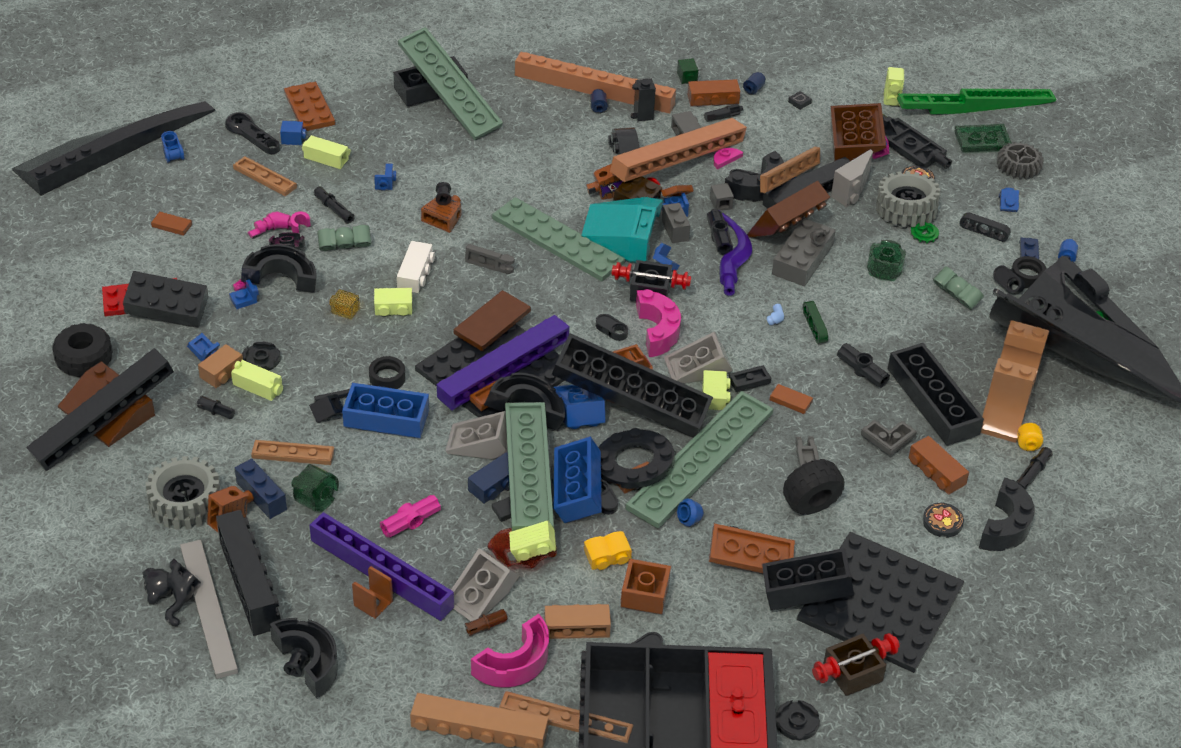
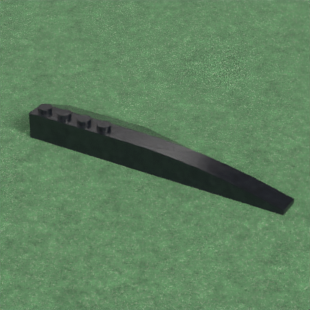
[12,101,215,196]

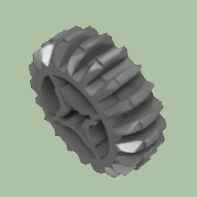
[997,142,1044,180]

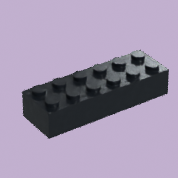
[887,343,984,446]
[216,510,281,636]

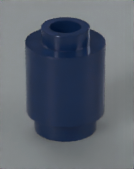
[743,72,766,95]
[590,89,608,112]

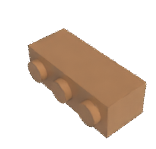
[544,604,611,639]

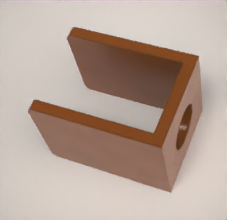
[352,566,393,619]

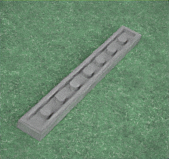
[180,540,238,679]

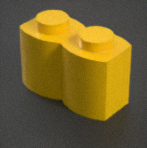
[584,531,632,570]

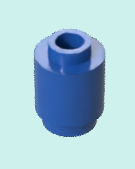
[1058,239,1078,262]

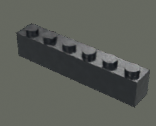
[762,157,850,209]

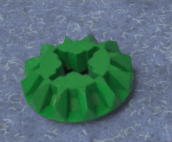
[911,222,939,244]

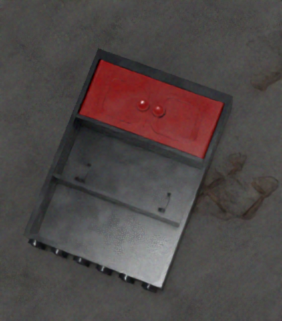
[578,642,777,748]

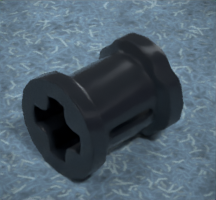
[435,182,451,205]
[283,648,310,677]

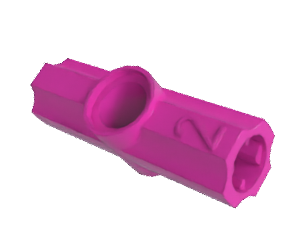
[380,495,441,538]

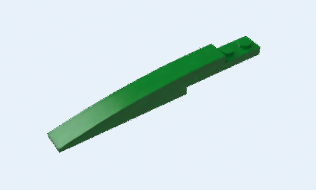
[897,88,1056,114]

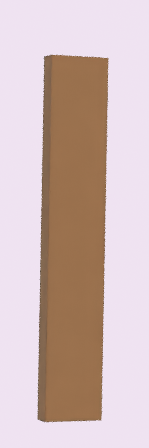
[760,147,820,193]
[499,691,633,743]

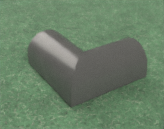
[861,420,917,456]

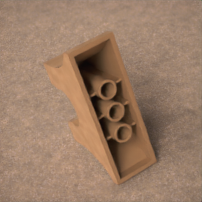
[981,320,1049,443]

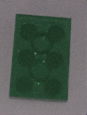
[954,124,1012,152]

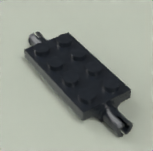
[882,113,952,169]

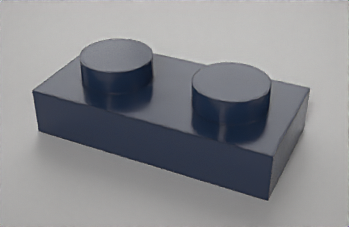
[1019,237,1039,259]

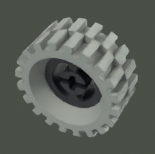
[876,171,941,227]
[146,456,220,530]

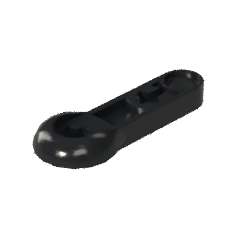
[225,112,280,155]

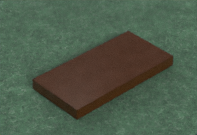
[453,290,531,351]

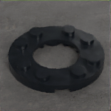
[598,428,675,489]

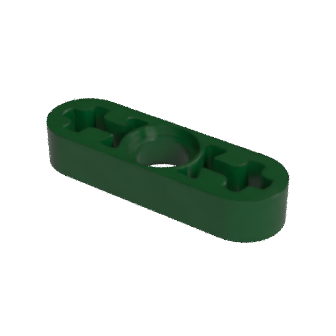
[803,301,828,344]

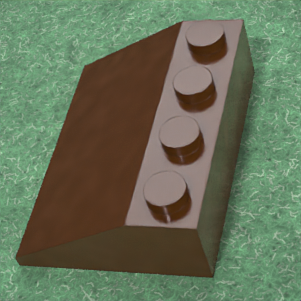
[831,103,886,161]
[747,181,830,237]
[58,362,155,447]

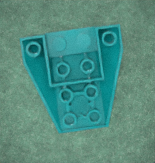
[581,197,663,263]

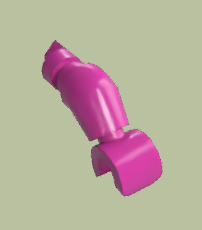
[248,211,311,238]

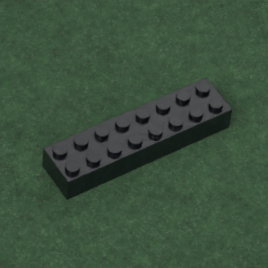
[551,333,713,438]

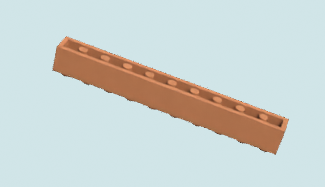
[515,52,676,114]
[610,118,747,182]

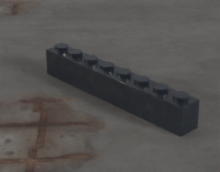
[26,348,174,471]

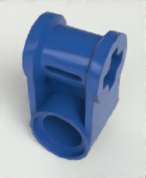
[161,131,185,163]

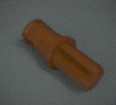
[464,609,508,636]

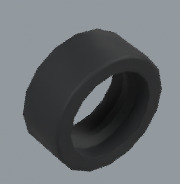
[1011,256,1046,288]
[369,356,405,389]

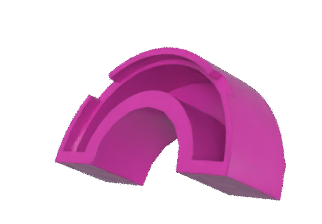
[636,289,681,357]
[471,614,549,687]

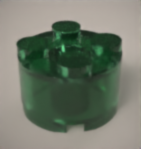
[867,240,906,281]
[291,464,339,512]

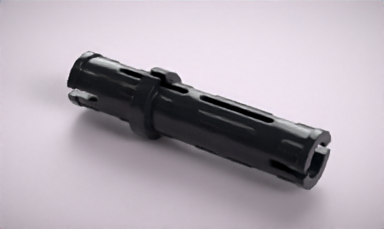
[314,186,355,224]
[1016,447,1053,490]

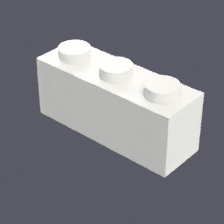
[397,241,435,293]

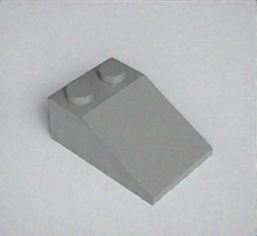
[831,149,873,207]
[664,332,733,383]
[446,411,507,459]
[451,548,520,621]

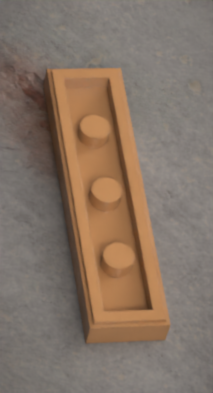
[233,156,297,196]
[251,440,334,465]

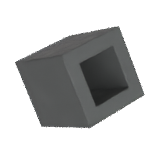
[710,183,734,211]

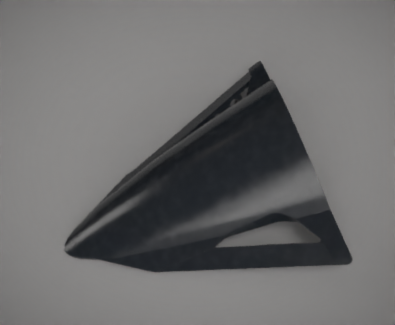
[989,256,1181,403]

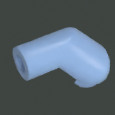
[766,304,784,325]

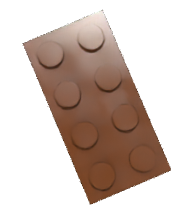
[284,82,335,131]
[709,523,795,573]

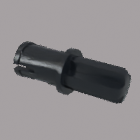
[197,396,235,419]

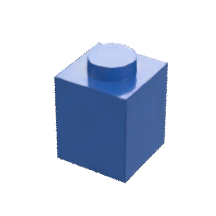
[280,121,307,145]

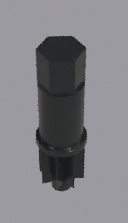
[704,104,743,122]

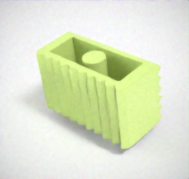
[884,67,904,106]
[374,288,412,316]
[702,370,730,410]
[509,520,556,562]

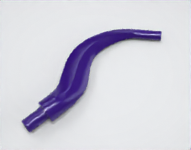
[719,210,752,296]

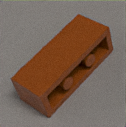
[687,79,741,106]
[908,436,969,495]

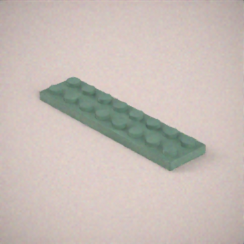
[398,27,503,140]
[492,197,625,282]
[505,402,554,531]

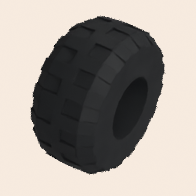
[52,323,113,377]
[783,459,845,515]

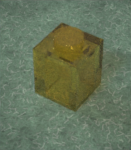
[329,289,360,320]

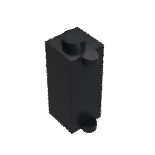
[630,78,656,122]

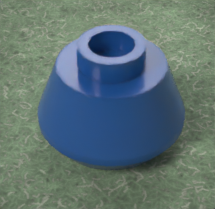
[677,498,704,527]

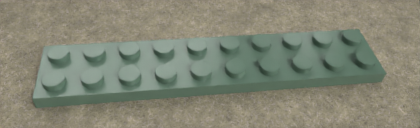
[626,391,773,529]

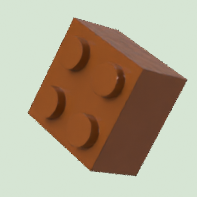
[620,559,671,614]

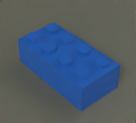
[342,383,429,438]
[554,436,602,523]

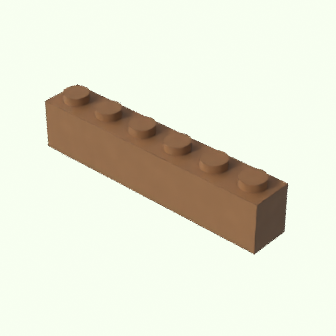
[410,693,549,748]

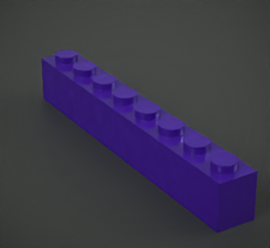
[437,315,570,410]
[309,512,454,621]

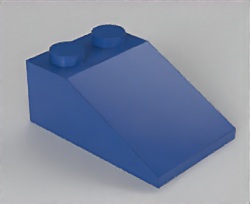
[554,384,605,429]

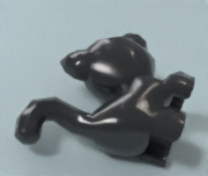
[142,559,201,627]

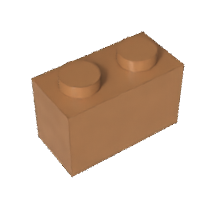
[198,344,243,388]

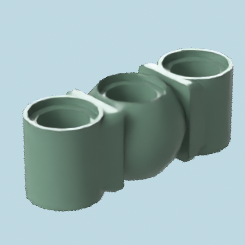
[317,225,372,251]
[933,266,984,310]

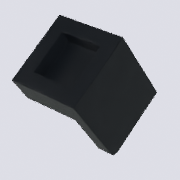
[309,394,343,422]

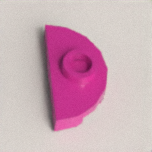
[713,148,743,169]

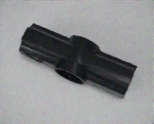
[707,209,733,255]
[837,343,890,388]

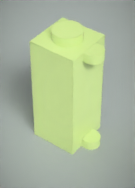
[302,135,351,169]
[231,360,283,401]

